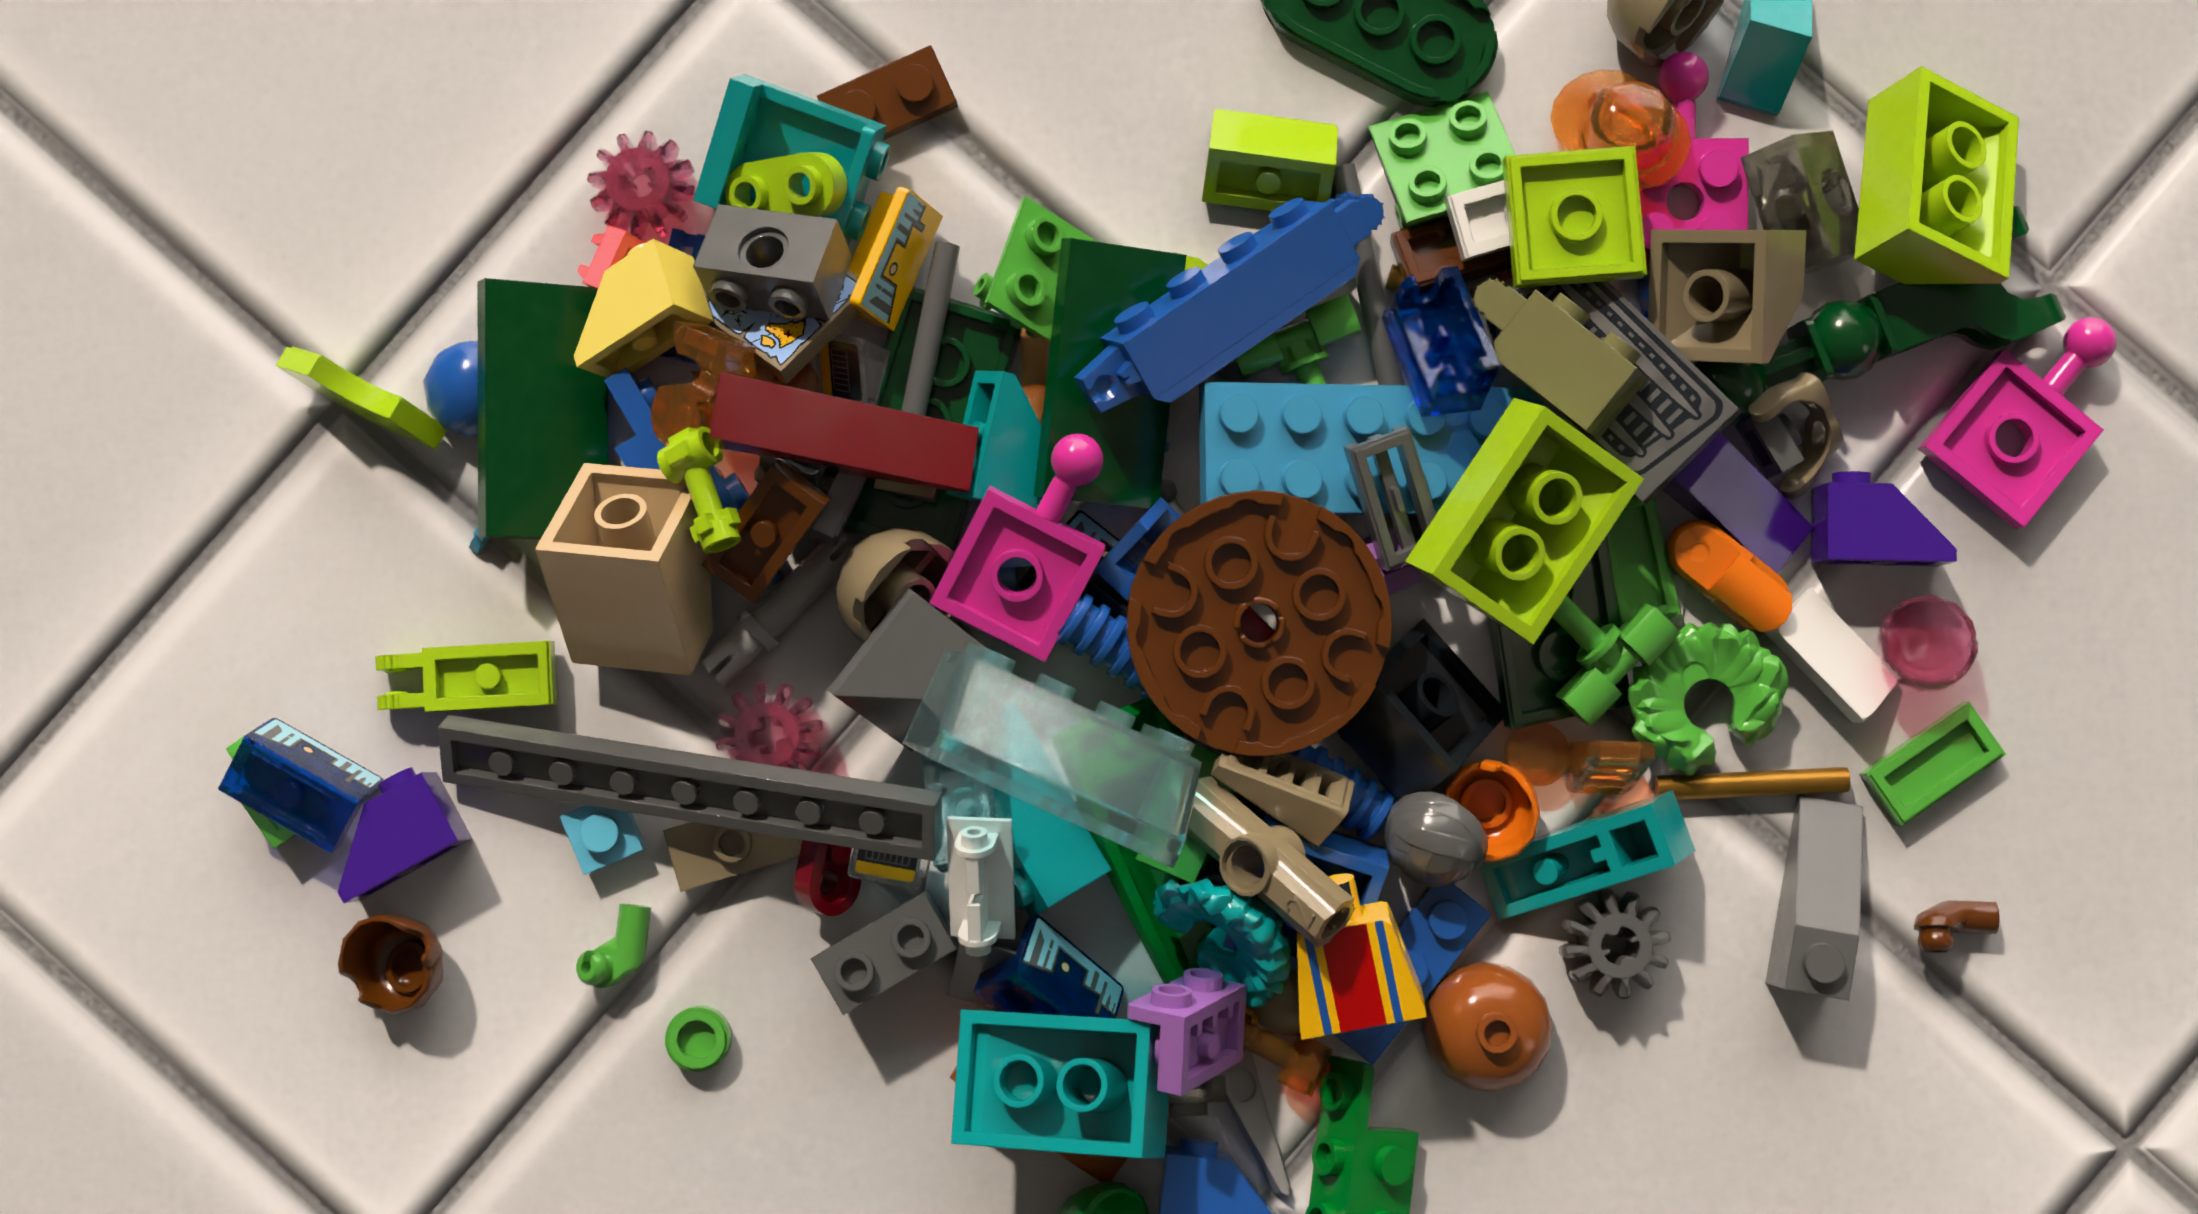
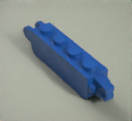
[1074,192,1385,413]

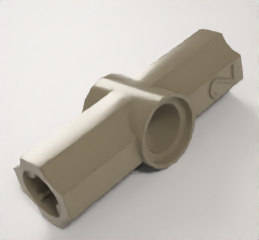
[1172,776,1356,947]

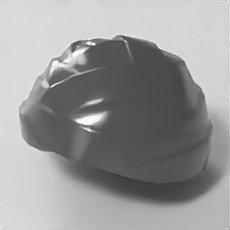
[1384,792,1488,887]

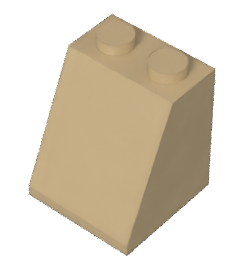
[535,463,713,676]

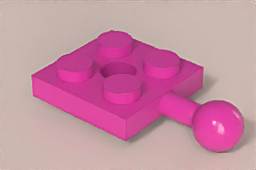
[1618,52,1749,267]
[1917,317,2116,529]
[929,434,1105,662]

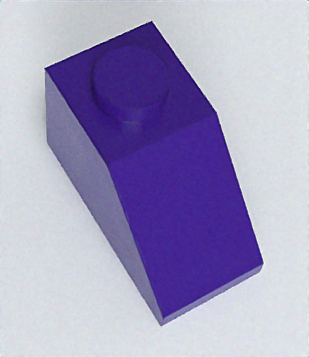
[1811,471,1957,567]
[337,767,473,904]

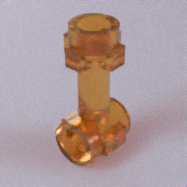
[1243,1007,1333,1097]

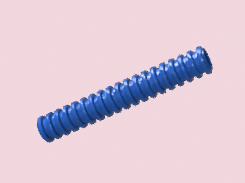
[1056,593,1395,840]

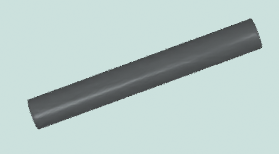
[901,241,960,416]

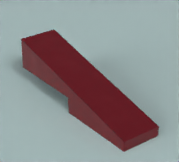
[709,372,979,493]

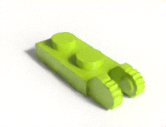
[375,641,558,712]

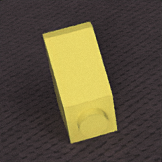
[574,239,714,378]

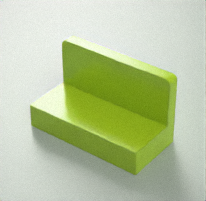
[1202,109,1338,211]

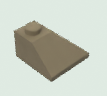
[1648,229,1806,364]

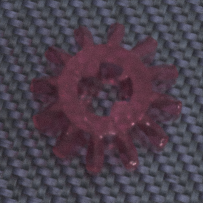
[587,130,696,240]
[715,681,825,771]

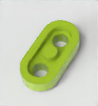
[725,152,847,217]

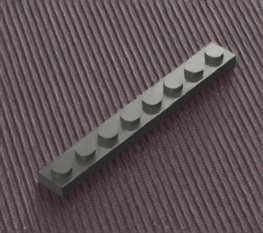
[438,715,942,861]

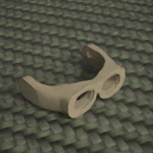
[1749,372,1844,499]

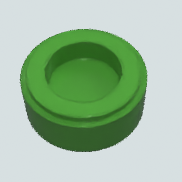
[665,1005,732,1072]

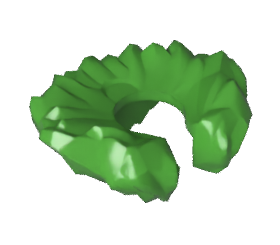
[1627,622,1789,775]

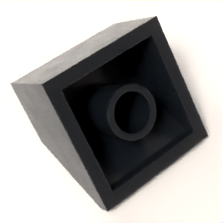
[1336,619,1503,801]

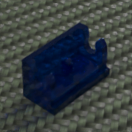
[1381,266,1501,417]

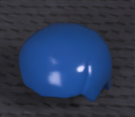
[423,341,478,437]

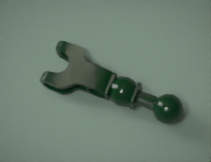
[1693,206,2066,425]

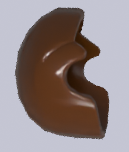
[338,914,443,1015]

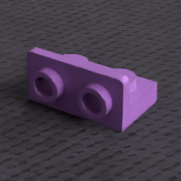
[1127,968,1247,1096]

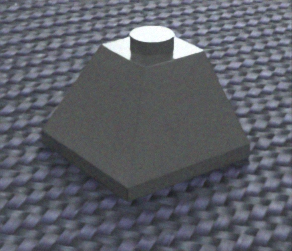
[827,587,1024,752]

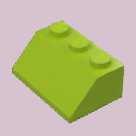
[1854,66,2019,284]
[1405,398,1644,645]

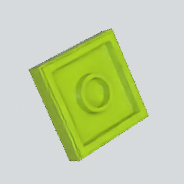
[1502,146,1647,288]

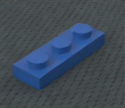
[1334,884,1492,1065]

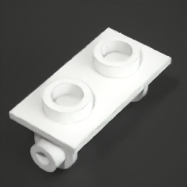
[946,816,1016,957]

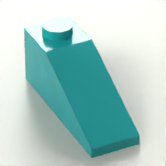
[986,703,1112,919]
[1479,790,1696,920]

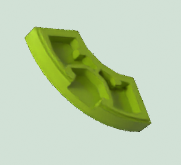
[275,346,446,450]

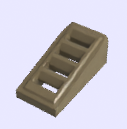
[1211,749,1355,847]

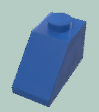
[1157,1137,1276,1214]

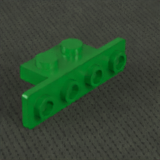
[1305,1055,1419,1214]

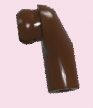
[1914,900,2000,953]

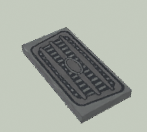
[1466,277,1741,504]

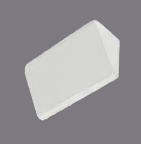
[1764,588,1900,723]

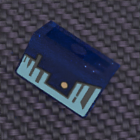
[218,718,384,853]
[973,915,1124,1019]

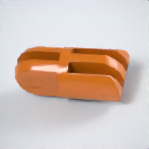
[1666,519,1793,632]

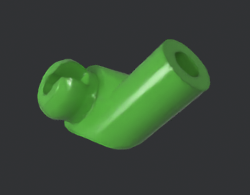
[576,904,652,988]

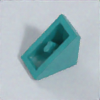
[1716,0,1812,116]

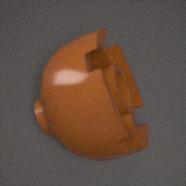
[1421,961,1553,1092]

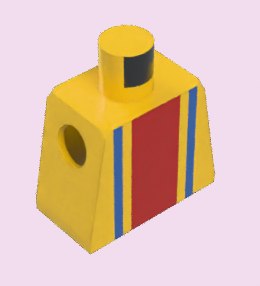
[1297,874,1427,1040]

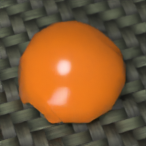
[1443,759,1540,863]

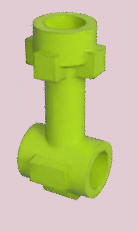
[657,426,741,554]

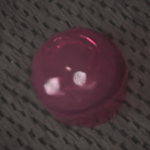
[1877,595,1978,692]

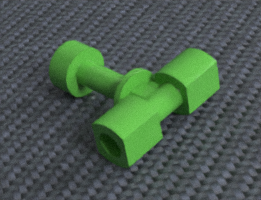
[1234,294,1361,384]
[1552,595,1680,727]

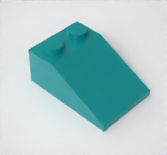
[951,1009,1169,1158]

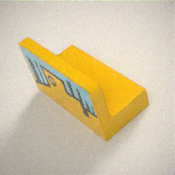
[849,187,943,331]

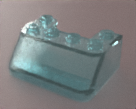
[902,642,1202,868]

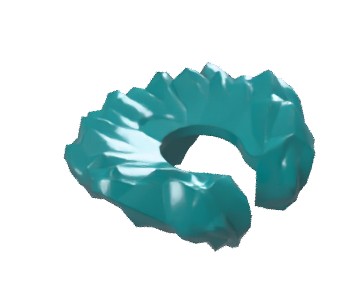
[1153,878,1291,1007]

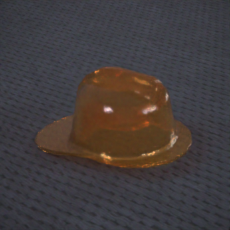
[1550,69,1691,190]

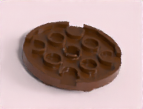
[1126,490,1392,756]

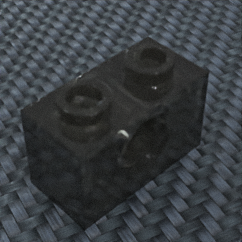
[1740,130,1859,274]

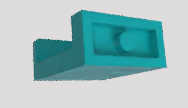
[693,74,891,246]

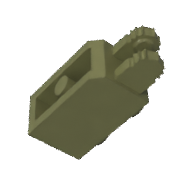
[1472,278,1648,440]

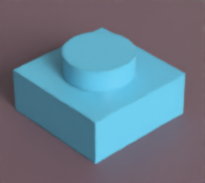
[559,805,647,875]

